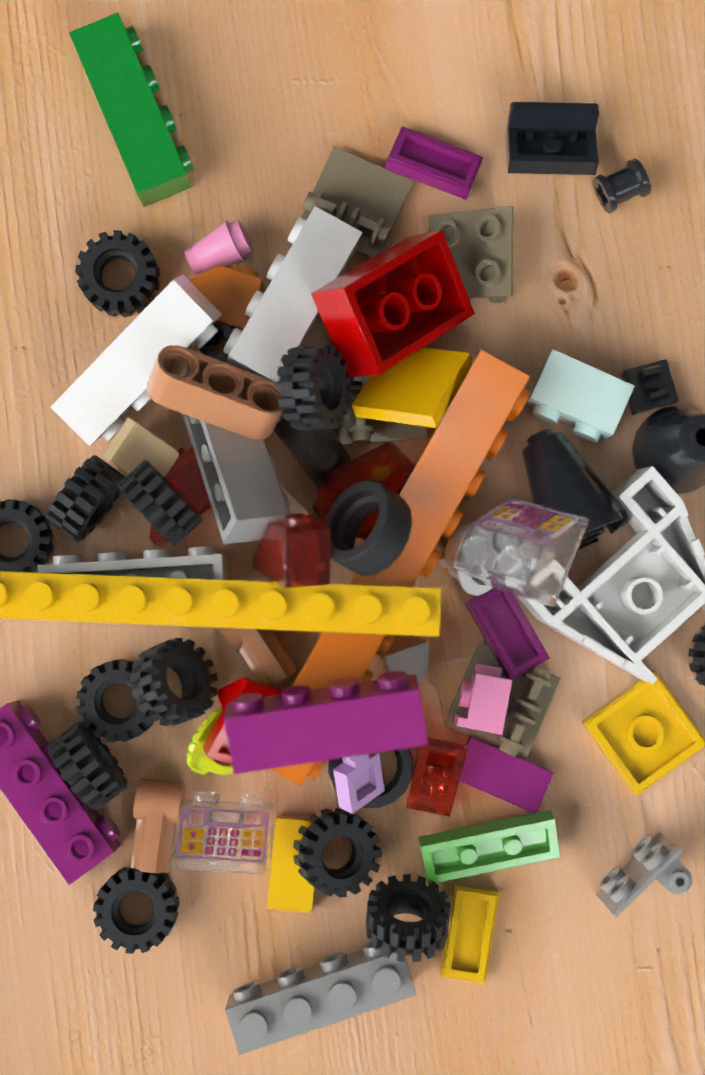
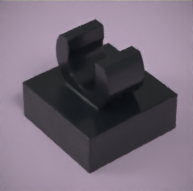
[621,359,679,415]

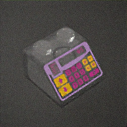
[452,497,589,607]
[171,792,275,875]

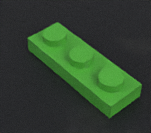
[418,809,561,885]

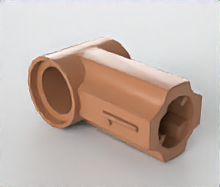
[219,628,298,686]
[130,778,186,873]

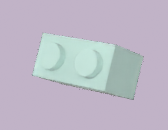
[525,349,635,442]

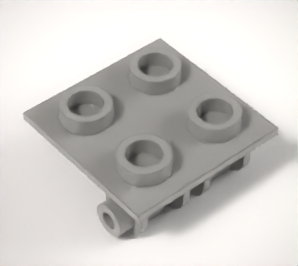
[596,833,692,917]

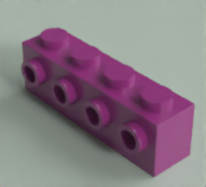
[224,671,428,774]
[0,700,121,885]

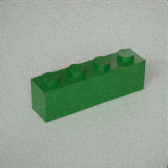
[69,12,194,207]

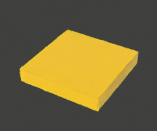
[351,348,473,428]
[581,670,705,797]

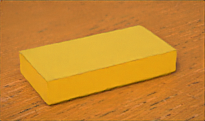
[267,816,314,913]
[440,883,500,983]

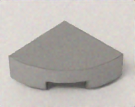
[384,641,429,685]

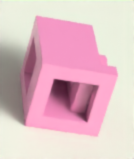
[453,663,512,735]

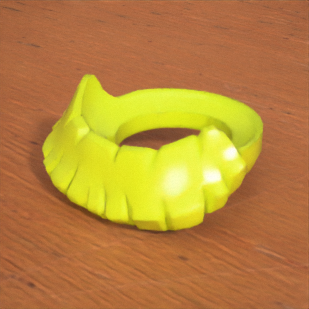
[186,707,233,775]

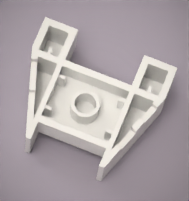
[508,466,705,684]

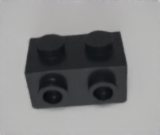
[506,102,599,175]

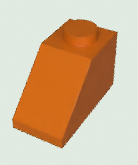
[189,264,265,331]

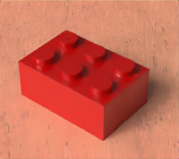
[311,230,475,377]

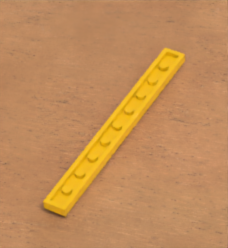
[0,571,441,637]

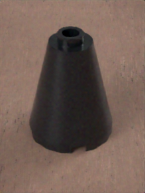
[632,406,705,494]
[522,429,630,558]

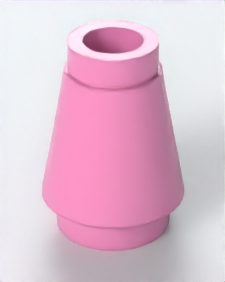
[185,220,254,275]

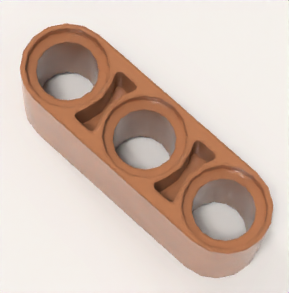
[147,345,285,440]

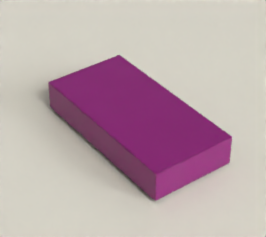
[385,126,483,200]
[465,581,550,680]
[452,736,553,813]

